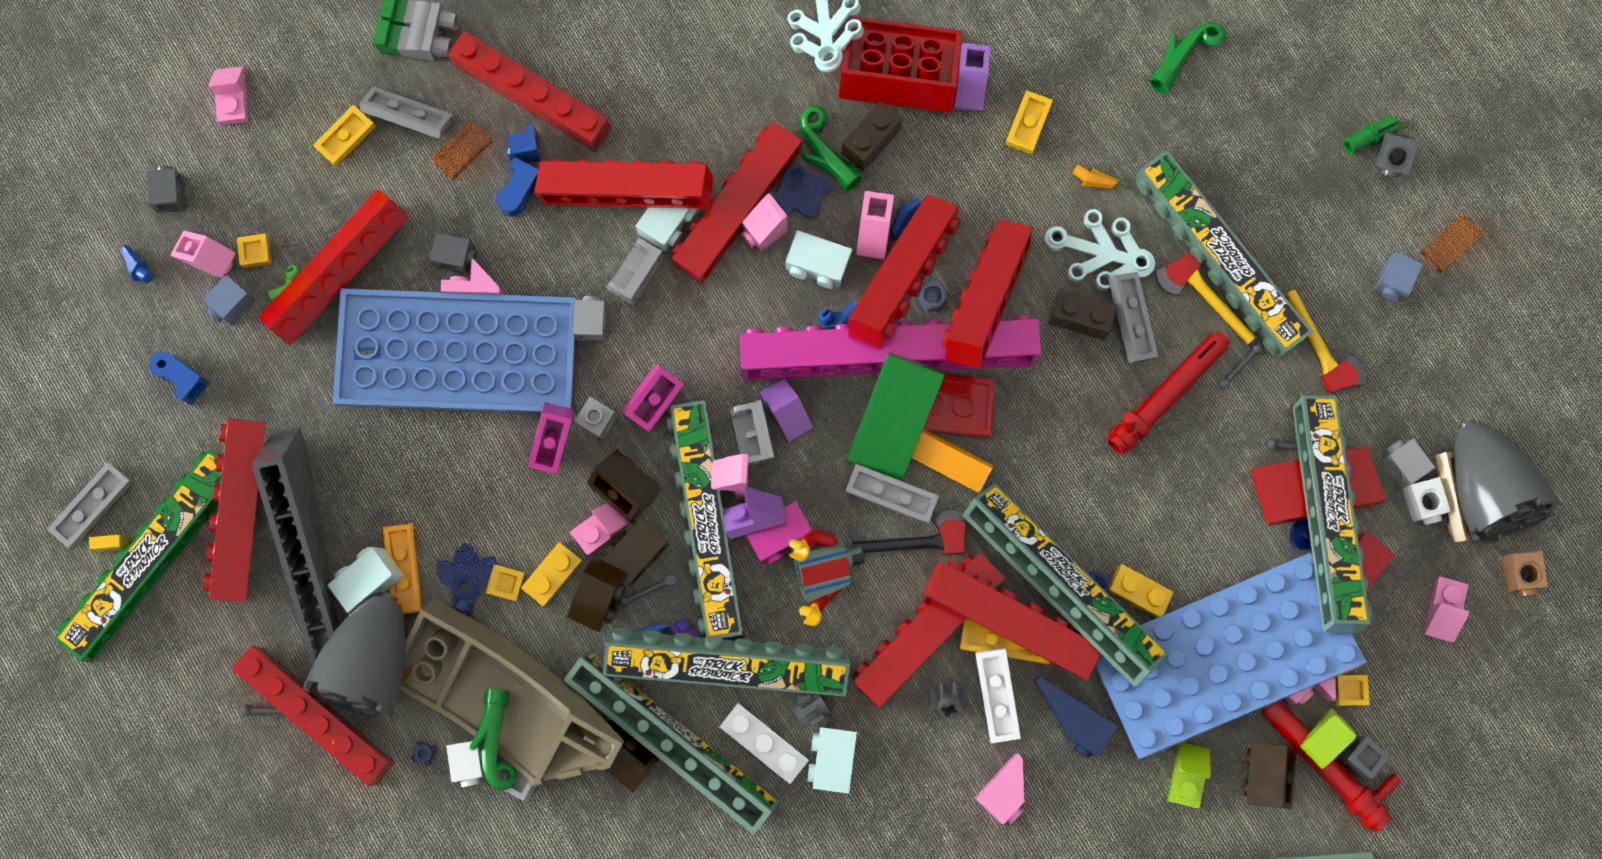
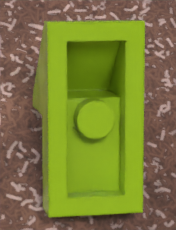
[1300,708,1356,769]
[1167,742,1211,809]

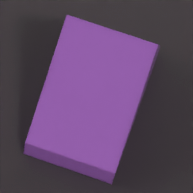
[759,378,814,443]

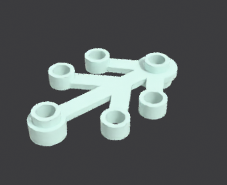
[787,0,864,72]
[1044,209,1155,291]

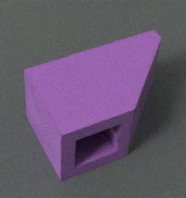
[954,43,991,112]

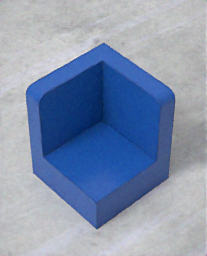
[507,123,541,163]

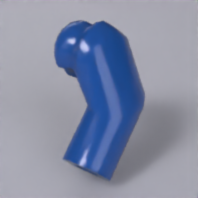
[819,301,857,330]

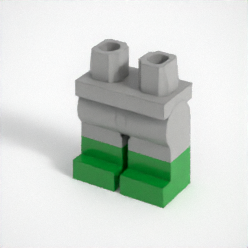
[373,0,459,62]

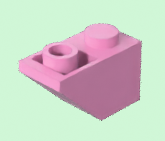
[856,191,894,260]

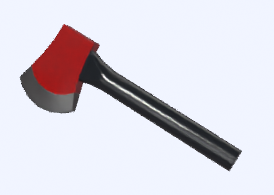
[852,510,967,555]

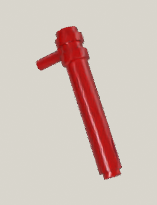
[1106,331,1230,455]
[1261,700,1401,833]

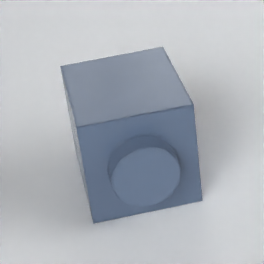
[1374,252,1423,302]
[202,274,255,325]

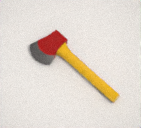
[1156,252,1256,345]
[1285,290,1367,394]

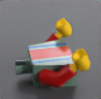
[789,529,865,626]

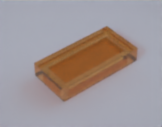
[431,120,493,181]
[1420,213,1484,273]

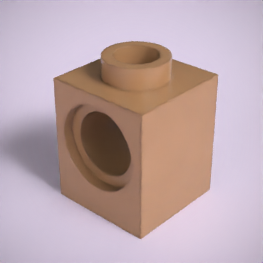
[1502,551,1548,597]

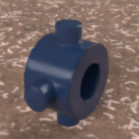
[452,597,473,617]
[411,741,437,767]

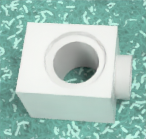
[1402,477,1451,525]
[446,741,485,787]

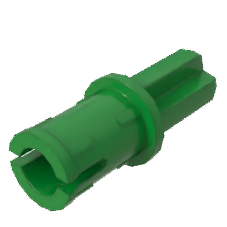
[1343,115,1400,155]

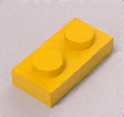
[1005,90,1053,155]
[313,105,376,167]
[521,542,583,607]
[1106,564,1174,618]

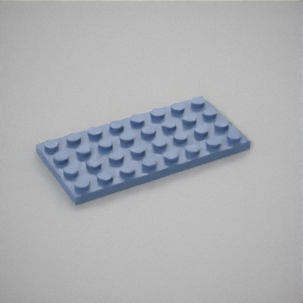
[333,288,577,413]
[1095,553,1366,761]

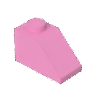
[742,193,788,252]
[170,231,236,278]
[974,754,1024,825]

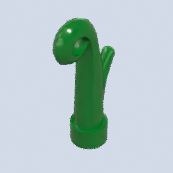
[1149,22,1227,94]
[800,105,863,191]
[469,689,517,790]

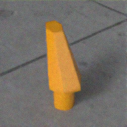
[1072,164,1120,189]

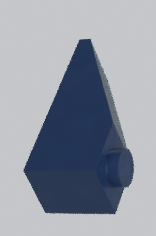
[1033,676,1118,759]

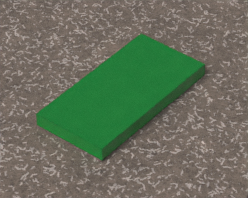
[847,352,945,480]

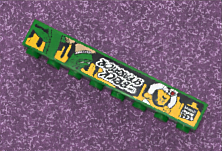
[54,449,222,663]

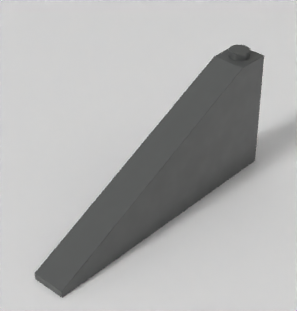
[251,427,339,666]

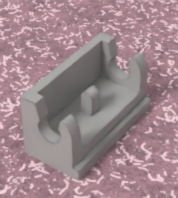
[606,238,664,306]
[730,400,775,467]

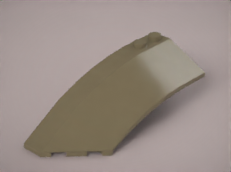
[400,597,624,786]

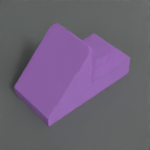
[723,487,787,539]

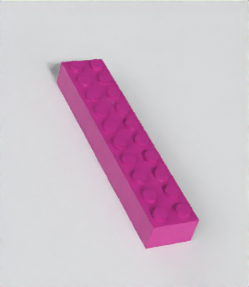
[740,315,1041,381]

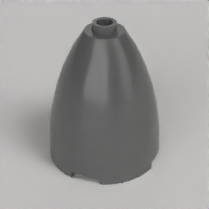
[1453,420,1562,544]
[303,592,406,720]

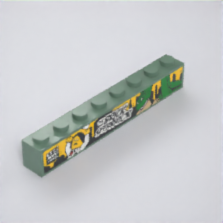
[1135,150,1313,359]
[1292,395,1372,633]
[666,400,744,640]
[962,483,1169,687]
[602,628,850,697]
[563,650,779,835]

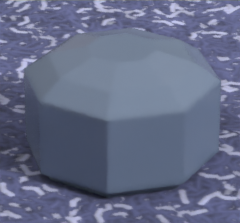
[918,281,947,311]

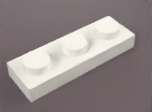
[976,647,1021,743]
[719,703,809,784]

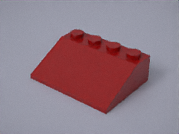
[838,16,962,113]

